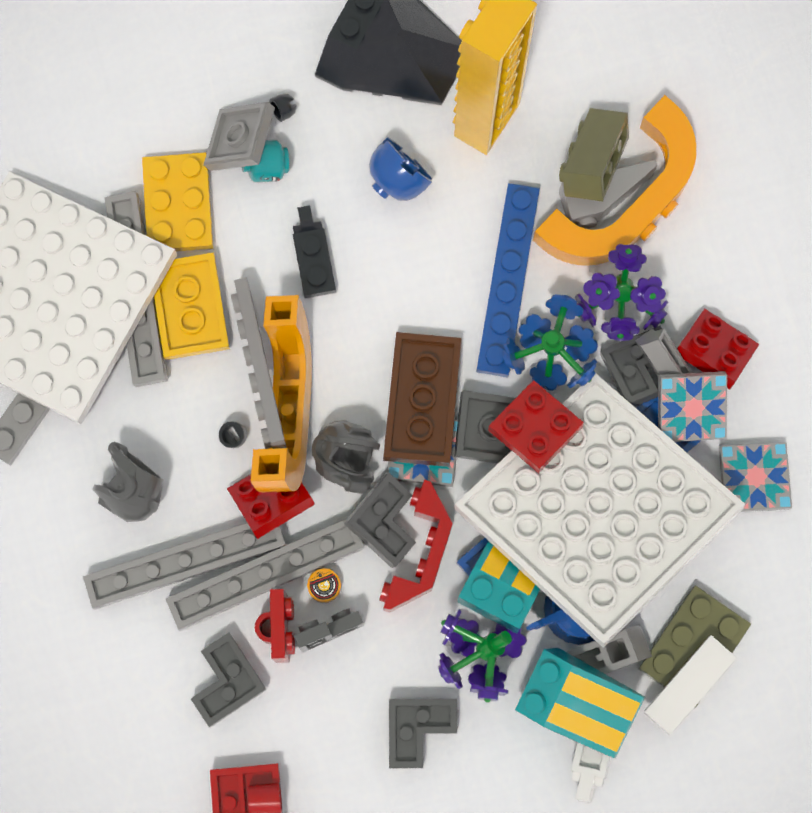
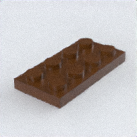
[383,332,462,467]

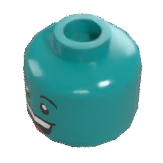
[241,140,289,183]

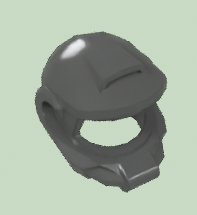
[311,420,380,494]
[92,442,164,522]

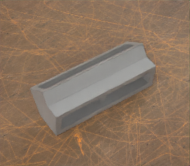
[635,328,692,376]

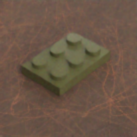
[638,585,751,708]

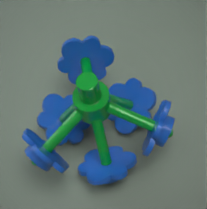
[503,294,598,391]

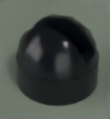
[269,93,297,122]
[219,422,247,448]

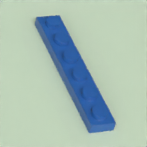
[476,183,540,378]

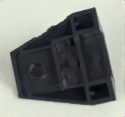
[314,0,462,105]

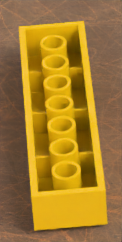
[452,0,537,155]

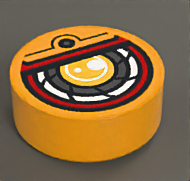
[307,568,341,603]

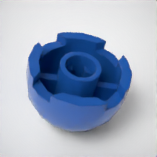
[369,137,432,201]

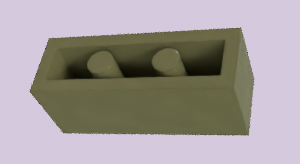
[559,108,629,202]

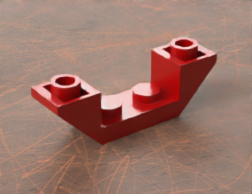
[379,480,453,613]

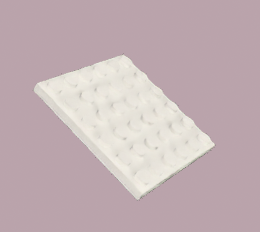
[0,171,178,424]
[455,374,745,648]

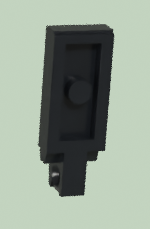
[292,205,336,298]

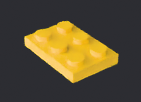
[142,152,213,252]
[154,252,230,360]

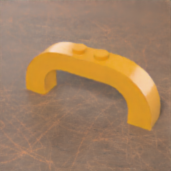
[533,95,696,266]
[251,295,312,492]

